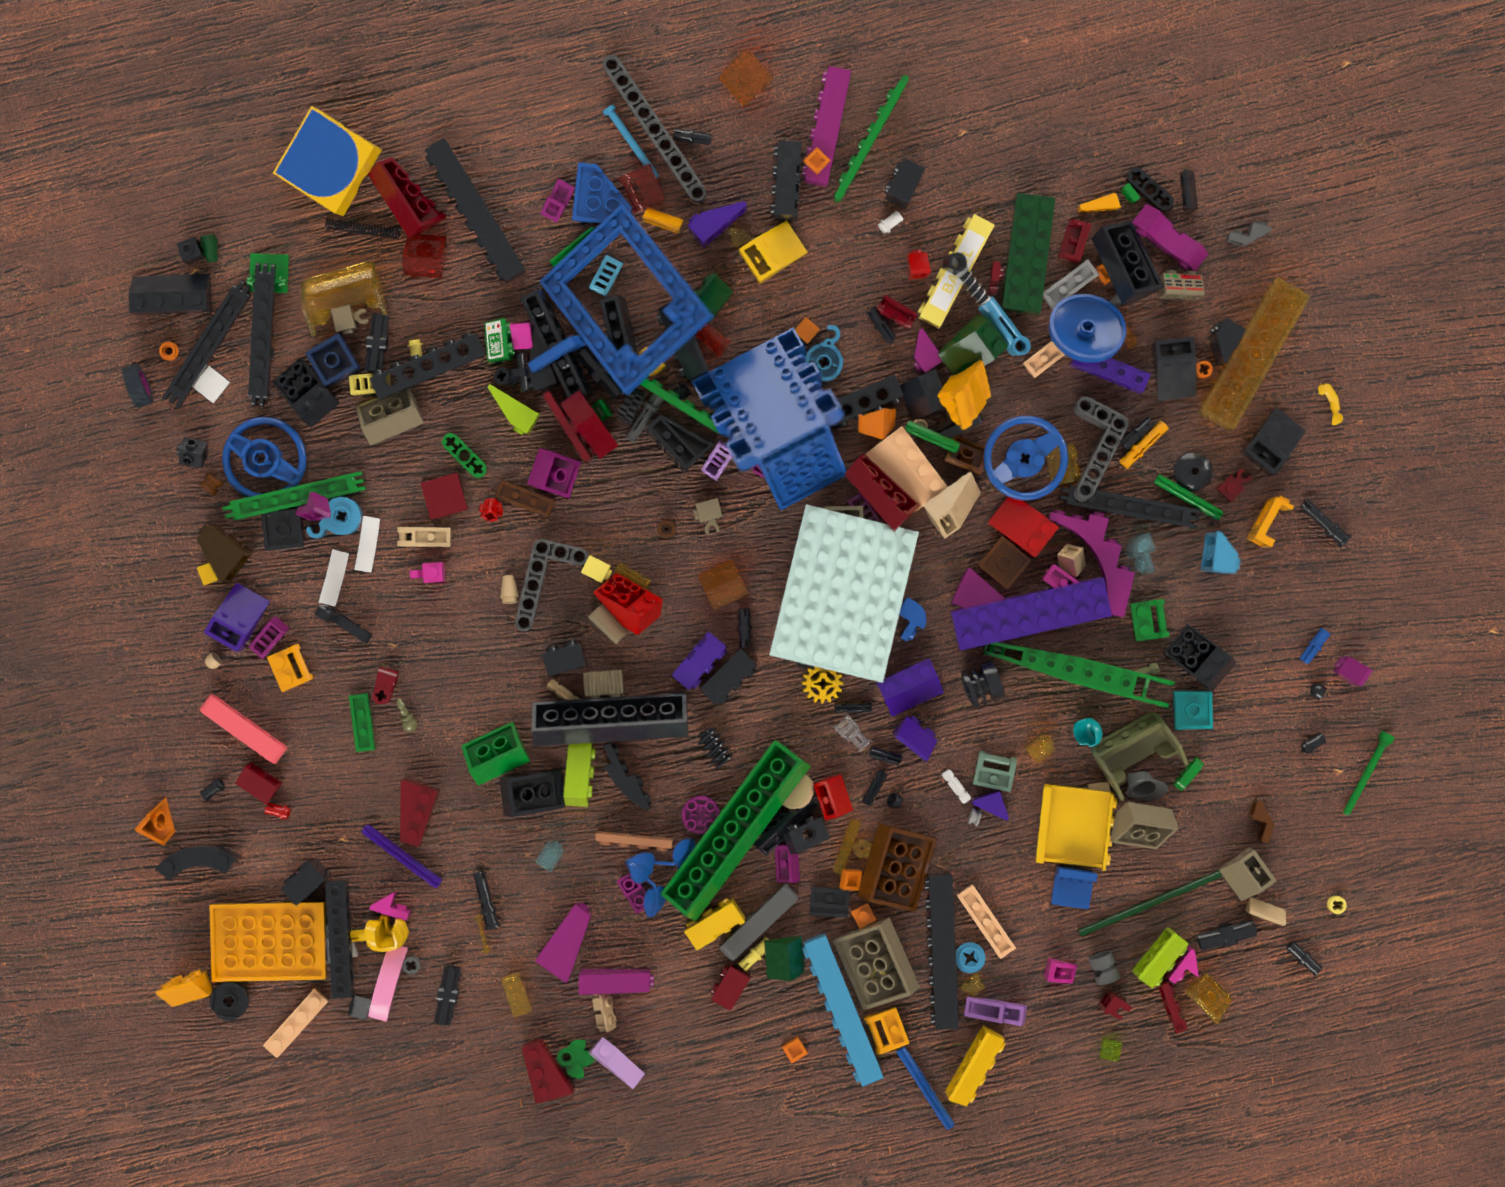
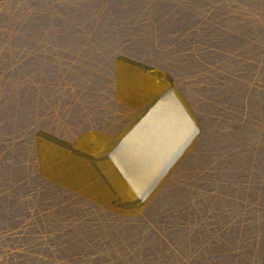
[301,261,387,336]

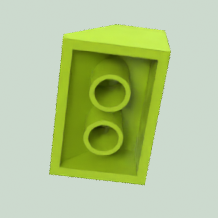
[1132,927,1188,989]

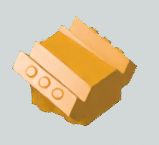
[937,360,991,430]

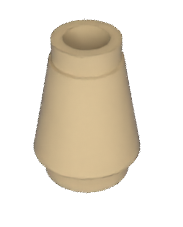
[500,575,519,604]

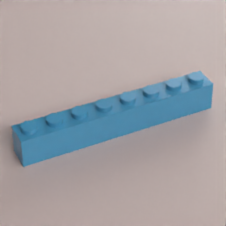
[802,933,884,1087]

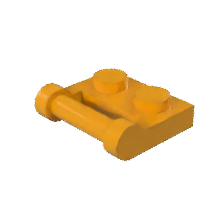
[267,643,314,692]
[864,1006,910,1055]

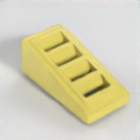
[349,374,391,396]

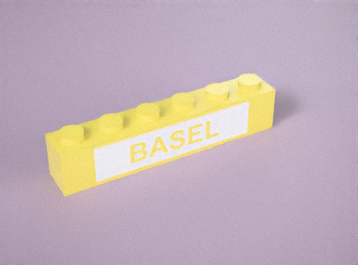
[918,214,994,329]

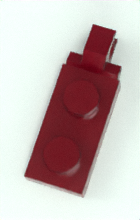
[1157,980,1187,1034]

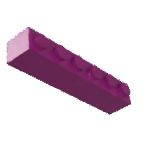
[802,66,851,187]

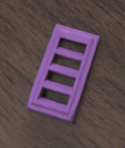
[701,440,732,481]

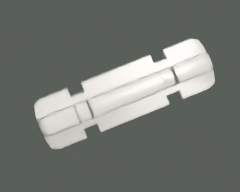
[942,769,971,803]

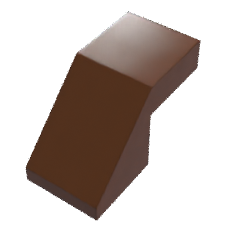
[1248,799,1274,844]

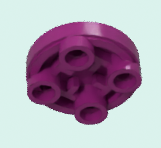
[682,795,720,834]

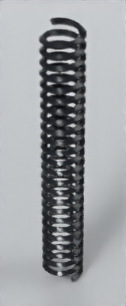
[324,218,401,239]

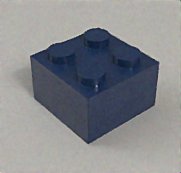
[305,333,362,388]

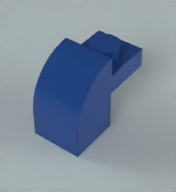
[899,597,926,642]

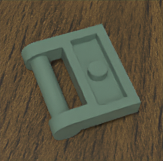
[972,750,1017,792]

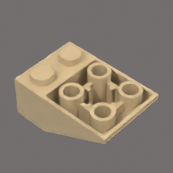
[923,472,981,539]

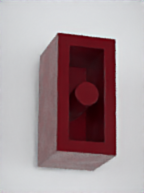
[710,964,750,1011]

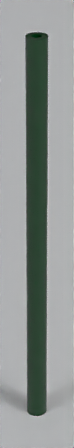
[1078,870,1222,937]

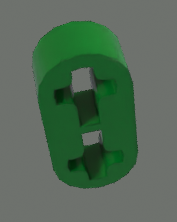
[1173,757,1204,791]

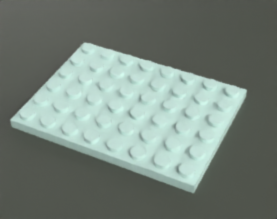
[769,505,919,683]

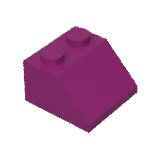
[527,448,581,498]

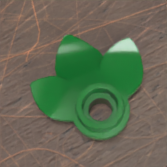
[557,1040,595,1079]

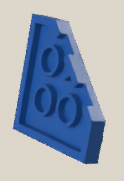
[572,162,632,224]

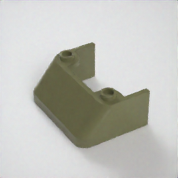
[1091,712,1189,802]

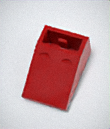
[594,573,663,635]

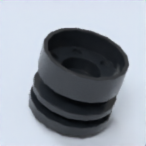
[960,659,1006,709]

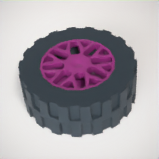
[121,363,154,408]

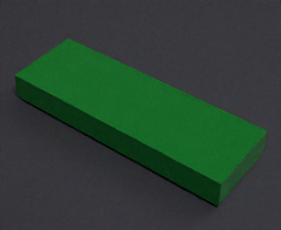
[349,693,376,752]

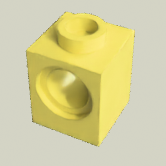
[581,555,612,583]

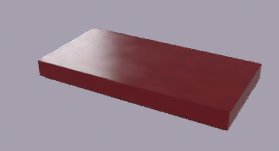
[543,391,592,462]

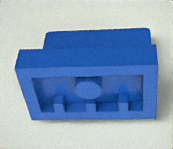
[1051,866,1098,909]

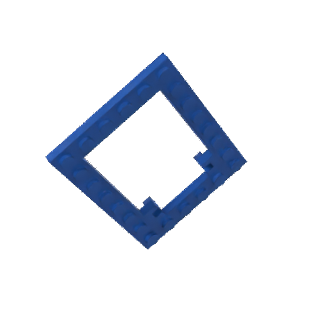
[539,204,714,395]

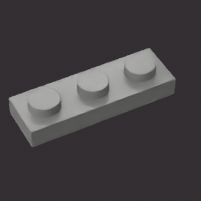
[1043,260,1099,310]

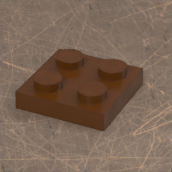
[977,536,1032,590]

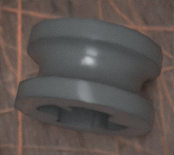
[403,956,421,974]

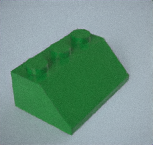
[461,721,530,786]

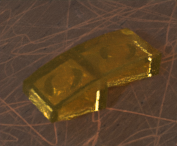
[501,972,532,1017]

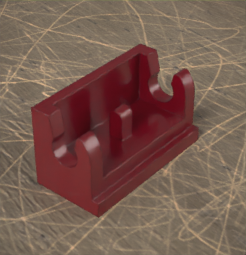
[1058,219,1092,263]
[235,762,283,805]
[1098,989,1132,1019]

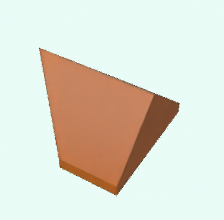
[858,408,896,440]
[134,798,176,846]

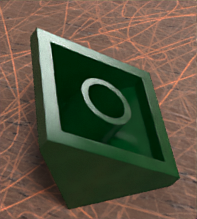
[764,935,805,982]

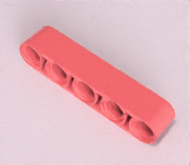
[199,694,287,764]

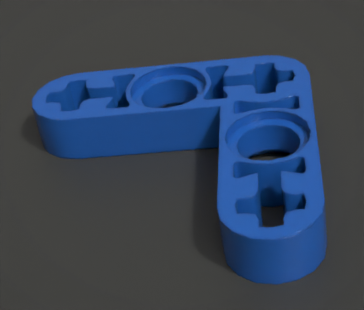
[528,335,588,373]

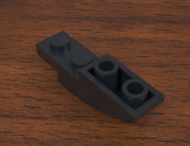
[603,742,652,811]

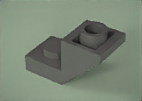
[1225,221,1272,247]

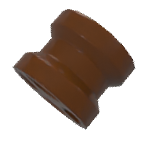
[199,472,224,496]

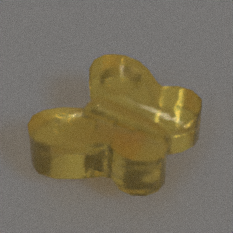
[961,973,985,997]

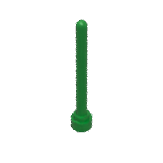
[1343,730,1395,816]

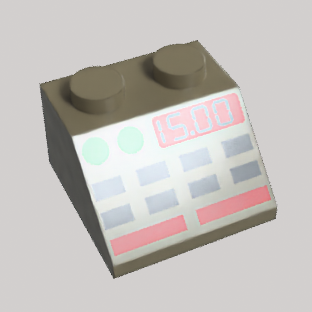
[1159,270,1205,300]

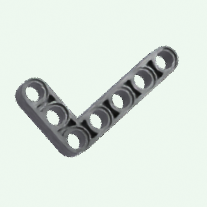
[1073,396,1128,502]
[515,539,589,631]

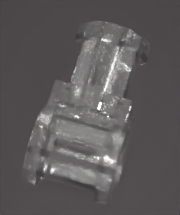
[833,713,871,753]

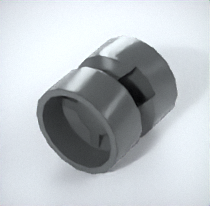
[1088,951,1120,986]

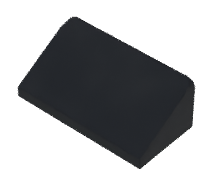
[1180,169,1198,211]

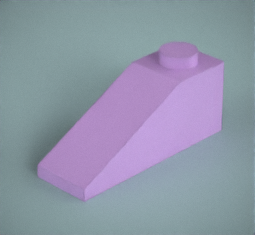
[589,1037,645,1089]

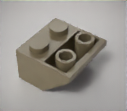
[1218,847,1277,901]

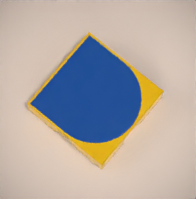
[273,106,382,216]

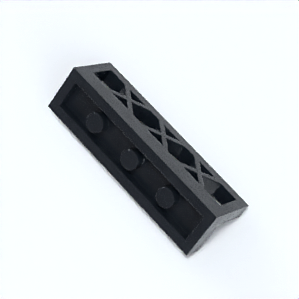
[754,795,821,856]

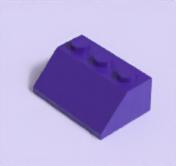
[876,658,944,716]

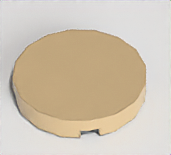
[783,774,814,809]

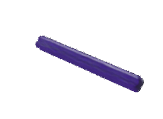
[361,824,442,888]

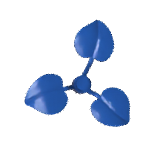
[626,838,695,918]

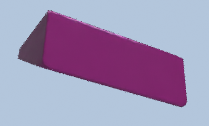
[775,844,800,883]

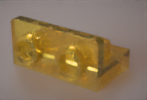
[1047,444,1081,484]

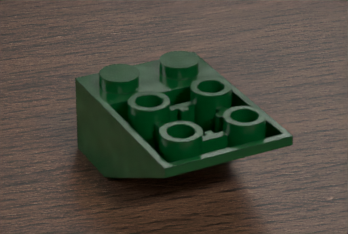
[695,272,733,324]

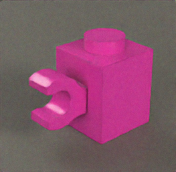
[410,562,446,583]

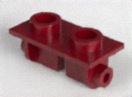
[876,295,918,329]

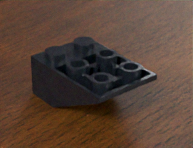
[1151,337,1196,401]
[272,357,340,428]
[1240,407,1306,476]
[1164,624,1236,692]

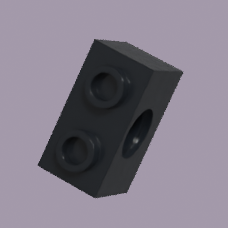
[782,815,830,854]

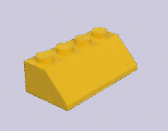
[945,1025,1005,1106]

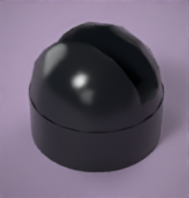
[674,383,691,400]
[1310,684,1327,701]
[887,792,904,809]

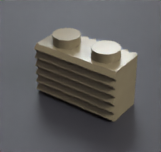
[583,670,624,699]

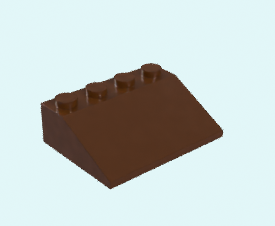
[857,822,937,912]

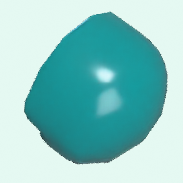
[1073,718,1103,747]

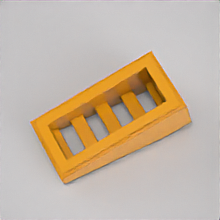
[1077,193,1121,212]

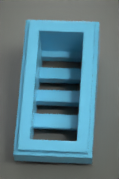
[589,255,623,298]

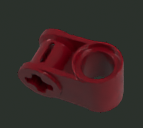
[372,666,399,704]

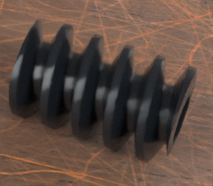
[694,727,733,770]

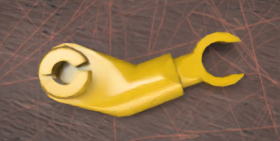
[1318,383,1343,425]

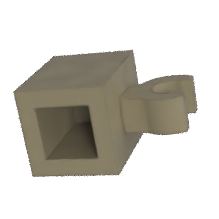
[331,305,369,336]
[693,498,723,535]

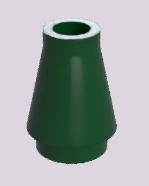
[199,234,219,263]

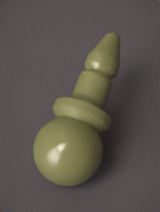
[397,698,417,732]

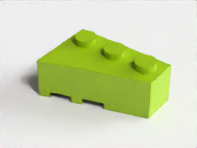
[564,743,596,807]

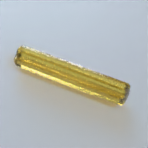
[833,819,860,874]

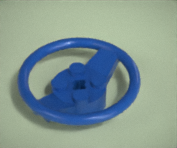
[984,416,1068,500]
[222,417,307,497]

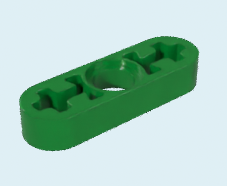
[442,433,487,478]

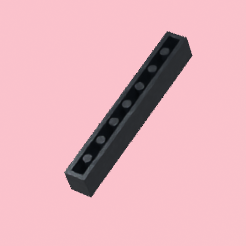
[425,138,527,284]
[925,873,959,1030]

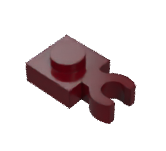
[988,261,1004,297]
[1216,468,1252,502]

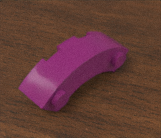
[1132,204,1208,271]

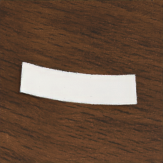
[354,516,380,573]
[319,549,349,606]

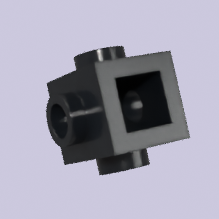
[176,437,208,469]

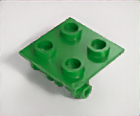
[247,253,289,293]

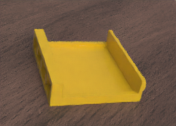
[1036,784,1117,871]

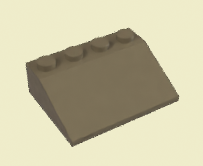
[833,917,920,1010]

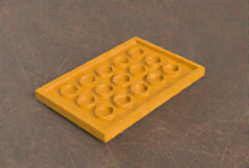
[209,901,327,982]

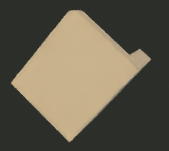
[1057,544,1086,577]

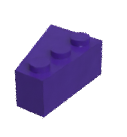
[672,631,727,690]

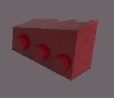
[560,391,618,459]
[400,778,440,847]
[522,1039,575,1104]

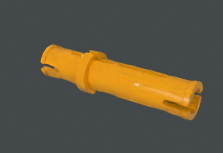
[1119,420,1169,469]

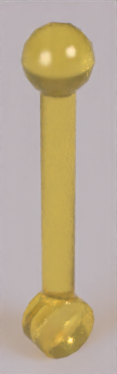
[475,915,490,954]

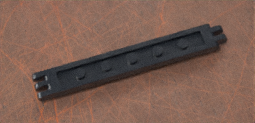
[248,263,276,407]
[163,280,252,408]
[1058,485,1200,529]

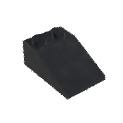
[499,770,565,817]

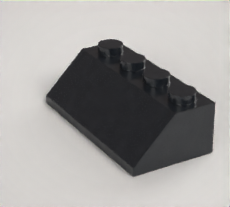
[1091,220,1164,305]
[129,273,212,315]
[656,301,709,382]

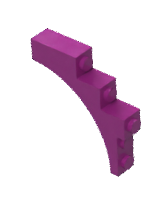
[1047,510,1135,617]

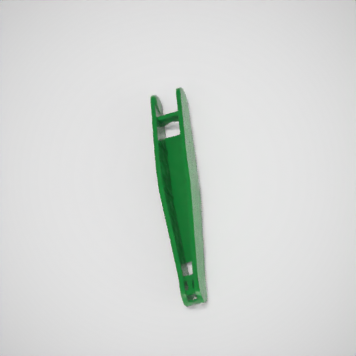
[983,642,1175,708]

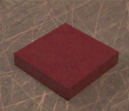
[420,473,468,520]

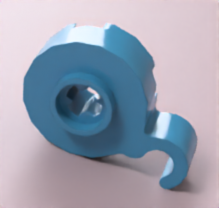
[805,325,843,382]
[306,497,363,539]

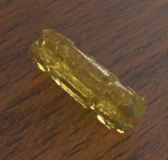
[615,563,651,589]

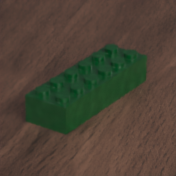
[1000,193,1056,315]

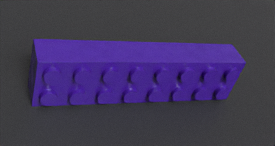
[950,577,1112,650]

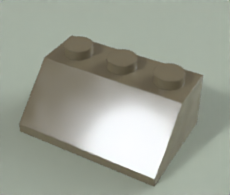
[356,388,424,445]
[1111,802,1179,849]

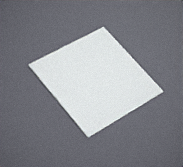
[193,366,230,403]

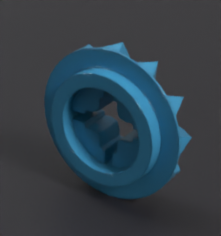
[956,942,985,973]

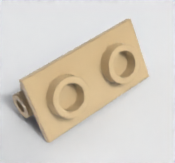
[592,994,616,1033]

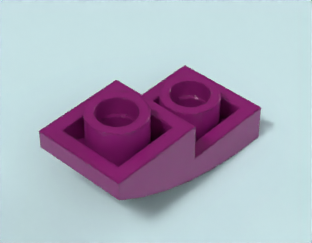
[616,873,646,914]

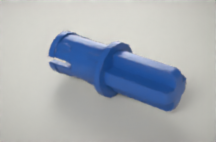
[1300,628,1331,664]

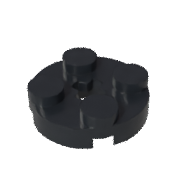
[210,981,250,1021]

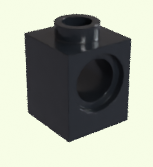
[176,237,206,265]

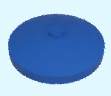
[1049,294,1126,363]

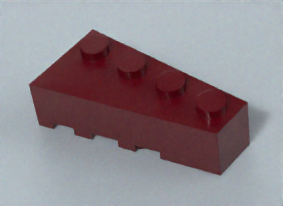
[845,453,921,531]

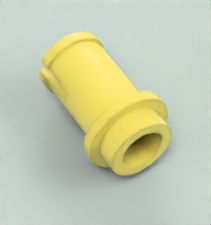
[407,339,424,362]

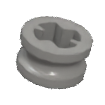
[967,808,982,827]

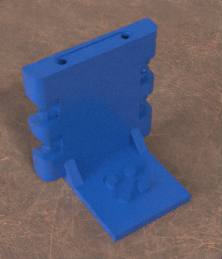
[691,328,846,510]

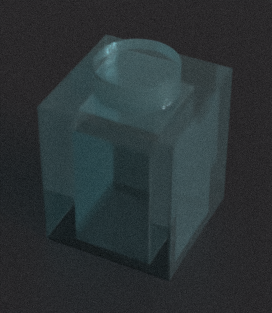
[535,841,564,872]

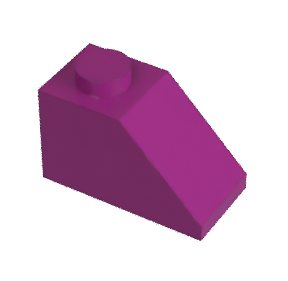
[913,328,942,374]
[1333,656,1373,686]

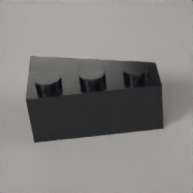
[645,415,714,473]

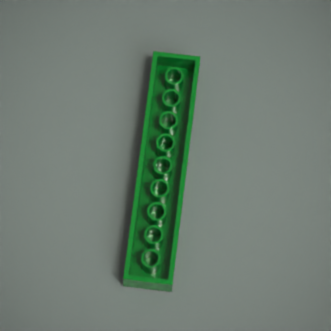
[660,740,811,921]

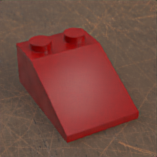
[987,497,1059,558]

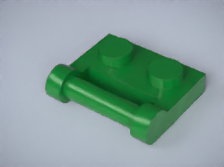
[1130,599,1170,641]

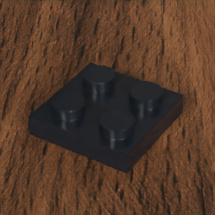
[261,509,305,551]

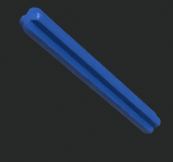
[896,1046,955,1130]

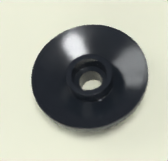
[1174,453,1213,491]

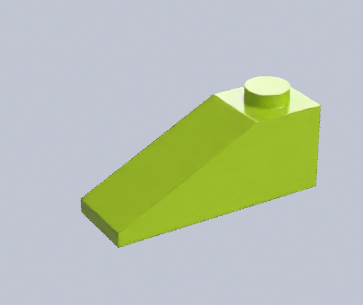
[488,384,540,436]

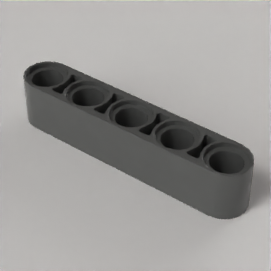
[718,883,799,962]

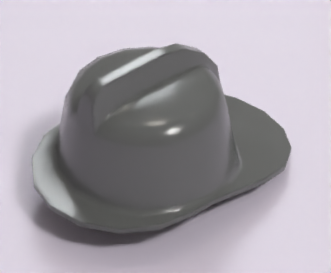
[1126,771,1168,801]

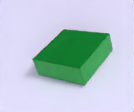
[1120,183,1141,205]

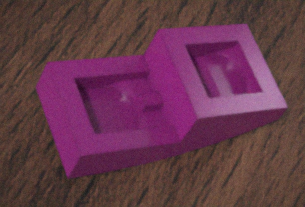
[540,179,575,223]

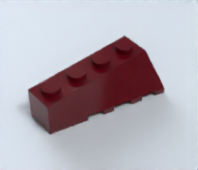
[368,157,447,238]

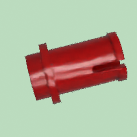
[265,802,291,820]

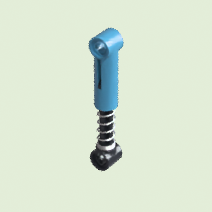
[943,252,1031,356]

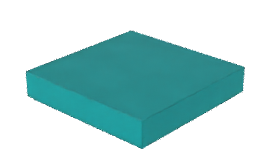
[1173,690,1213,730]

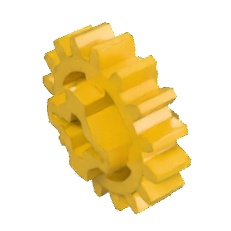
[801,666,843,704]

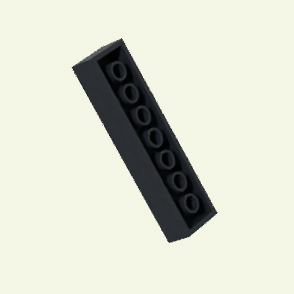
[531,693,688,746]

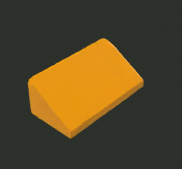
[642,208,683,233]

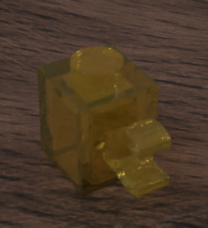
[1024,734,1056,764]

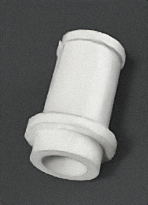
[878,211,903,234]

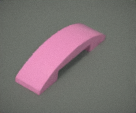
[368,946,408,1022]

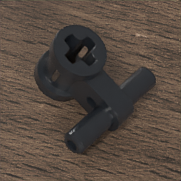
[494,353,529,392]

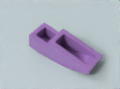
[964,997,1027,1026]

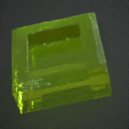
[1099,1038,1123,1062]

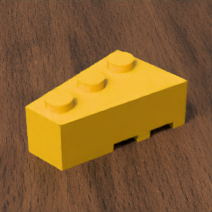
[684,897,745,951]

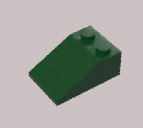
[937,315,1008,375]

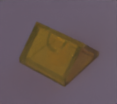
[1184,972,1233,1024]

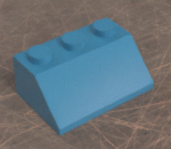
[1201,532,1240,574]

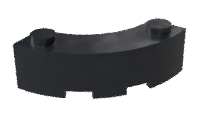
[155,844,241,881]

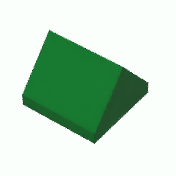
[591,399,614,422]

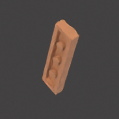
[595,831,673,851]

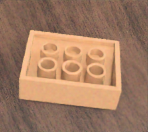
[866,426,948,513]

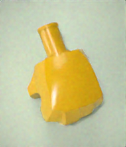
[350,914,409,952]

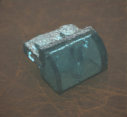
[1127,532,1156,574]

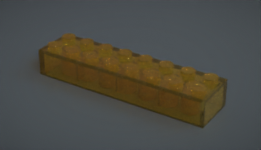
[1196,277,1311,432]

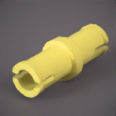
[738,936,769,972]

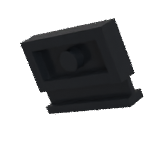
[809,886,850,918]

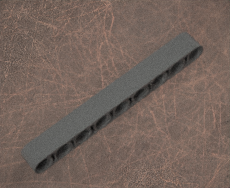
[603,55,706,204]

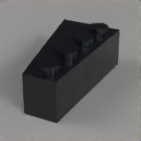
[771,140,802,222]

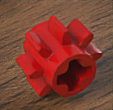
[479,498,503,522]

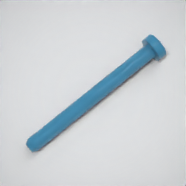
[603,104,659,179]

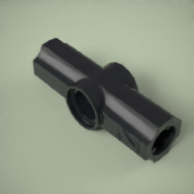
[365,313,389,372]
[576,346,624,400]
[1196,919,1257,951]
[434,965,461,1026]

